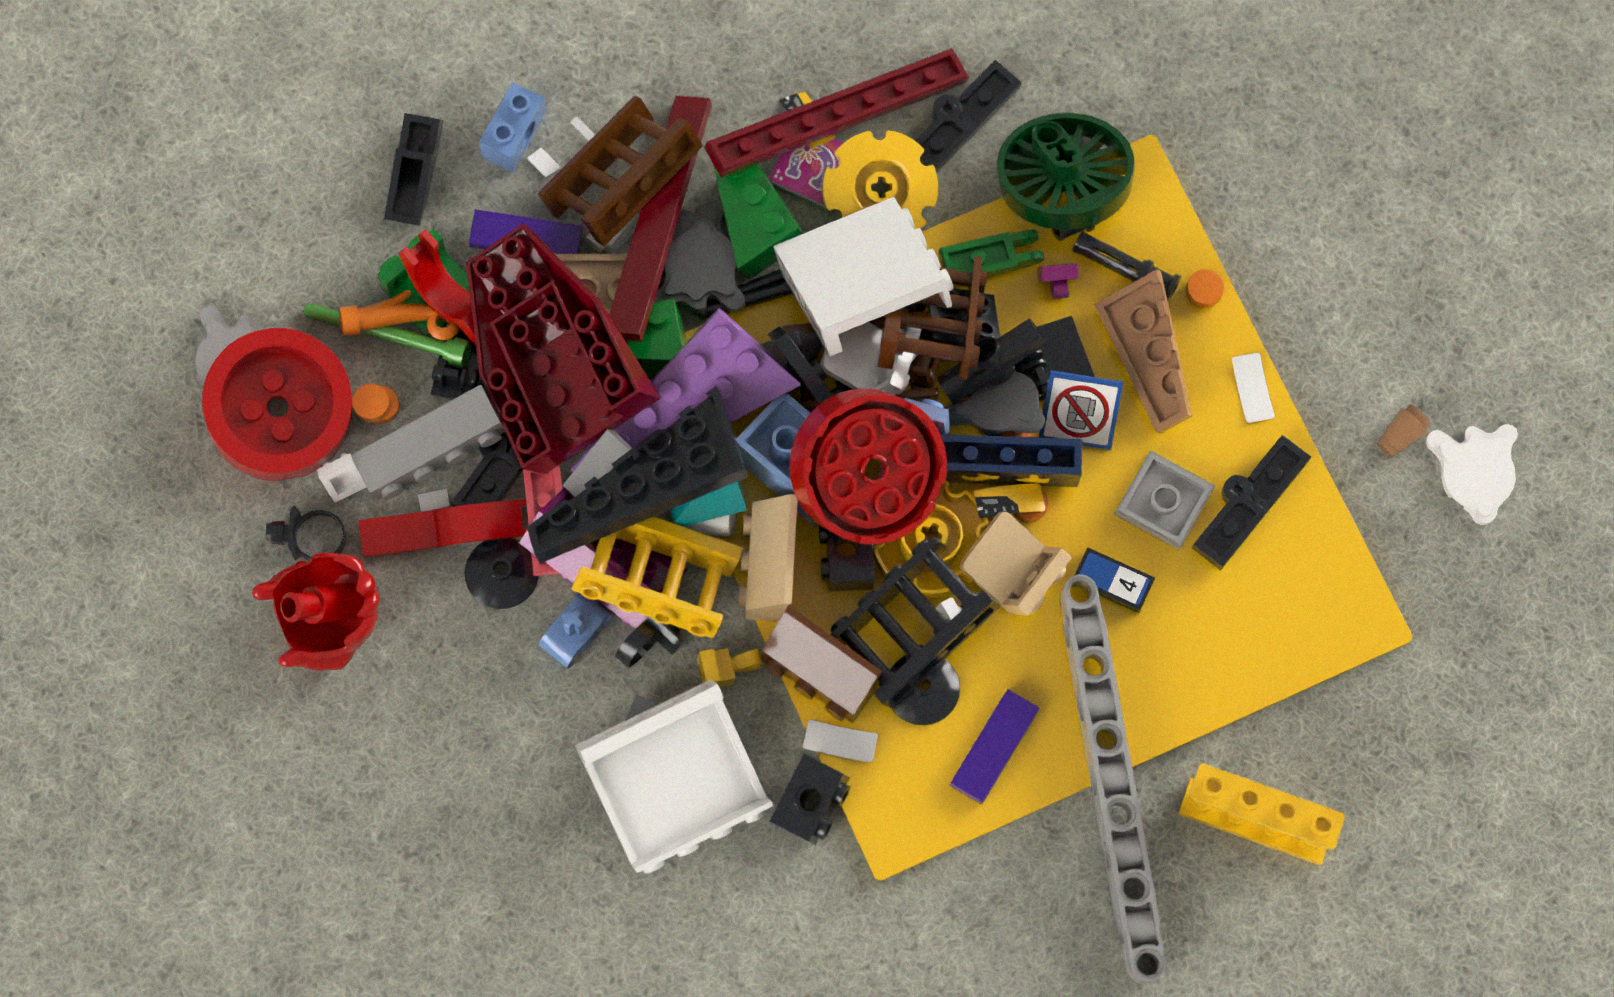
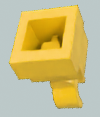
[697,648,762,688]

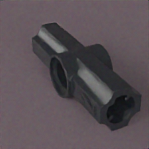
[937,318,1047,404]

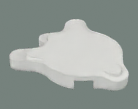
[1426,424,1518,525]

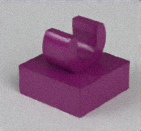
[1037,263,1079,299]

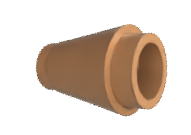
[1377,404,1431,458]

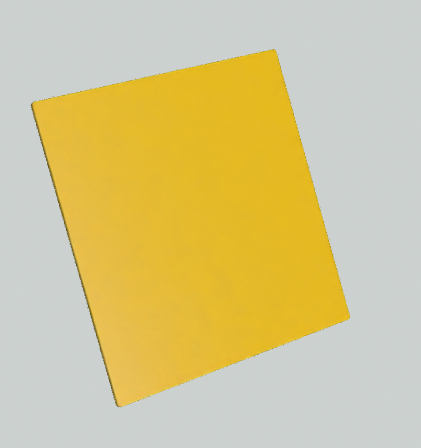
[647,135,1412,881]

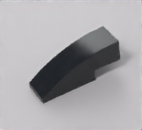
[384,113,444,226]

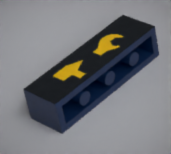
[940,434,1082,487]

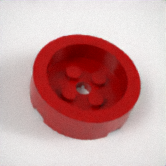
[202,328,352,481]
[790,388,947,544]

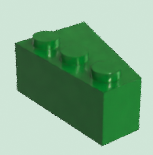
[713,163,804,280]
[625,298,687,379]

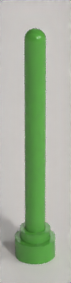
[303,304,472,369]

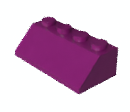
[520,487,688,629]

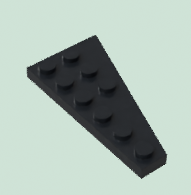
[527,385,749,563]

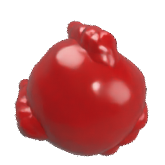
[252,552,380,671]

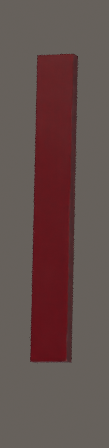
[704,48,969,178]
[609,96,712,342]

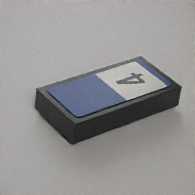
[1074,547,1155,613]

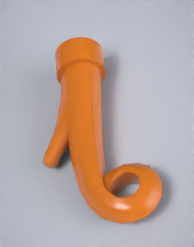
[339,290,460,340]

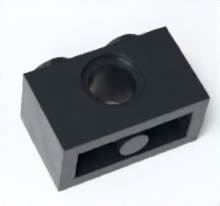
[819,525,875,591]
[769,754,850,845]

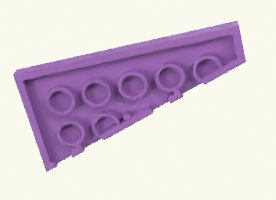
[571,308,802,472]

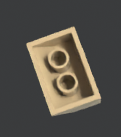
[738,494,798,621]

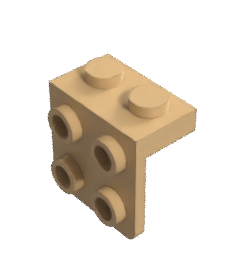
[960,512,1072,616]

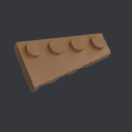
[1094,269,1192,433]

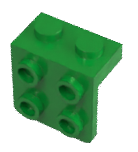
[377,228,469,337]

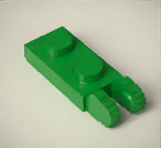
[938,230,1045,285]

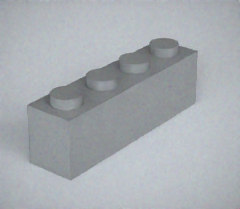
[351,385,505,500]

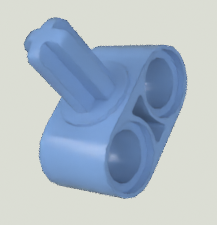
[538,593,612,669]

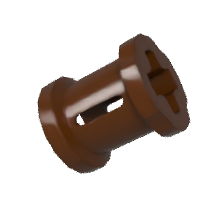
[907,339,944,388]

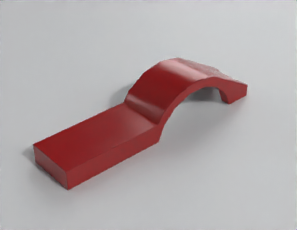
[398,229,476,346]
[359,499,527,557]

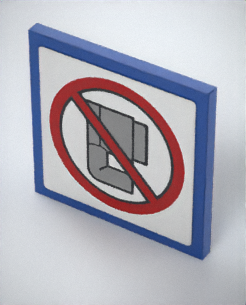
[1038,370,1123,450]

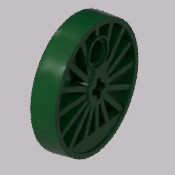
[997,113,1135,230]

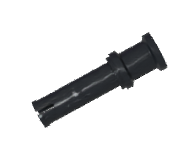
[1072,231,1182,303]

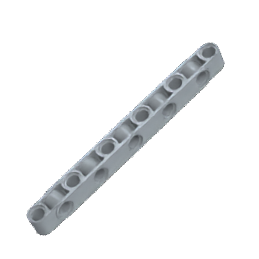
[1060,574,1165,984]

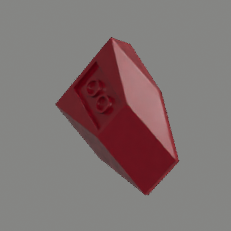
[466,224,661,474]

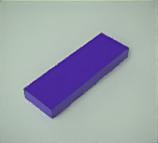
[469,209,582,254]
[949,689,1040,805]

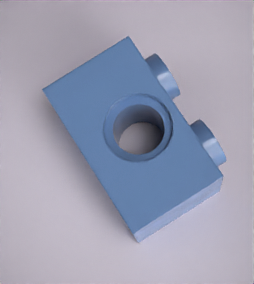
[479,82,546,172]

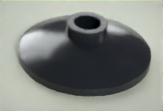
[464,538,538,609]
[890,655,960,725]

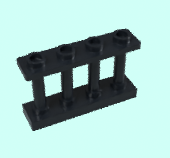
[830,536,1001,709]

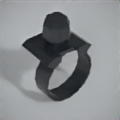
[266,506,346,561]
[615,617,683,668]

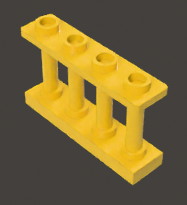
[572,516,743,638]
[1178,763,1345,865]

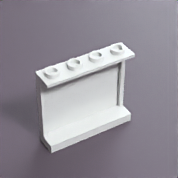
[773,197,954,357]
[575,679,774,873]

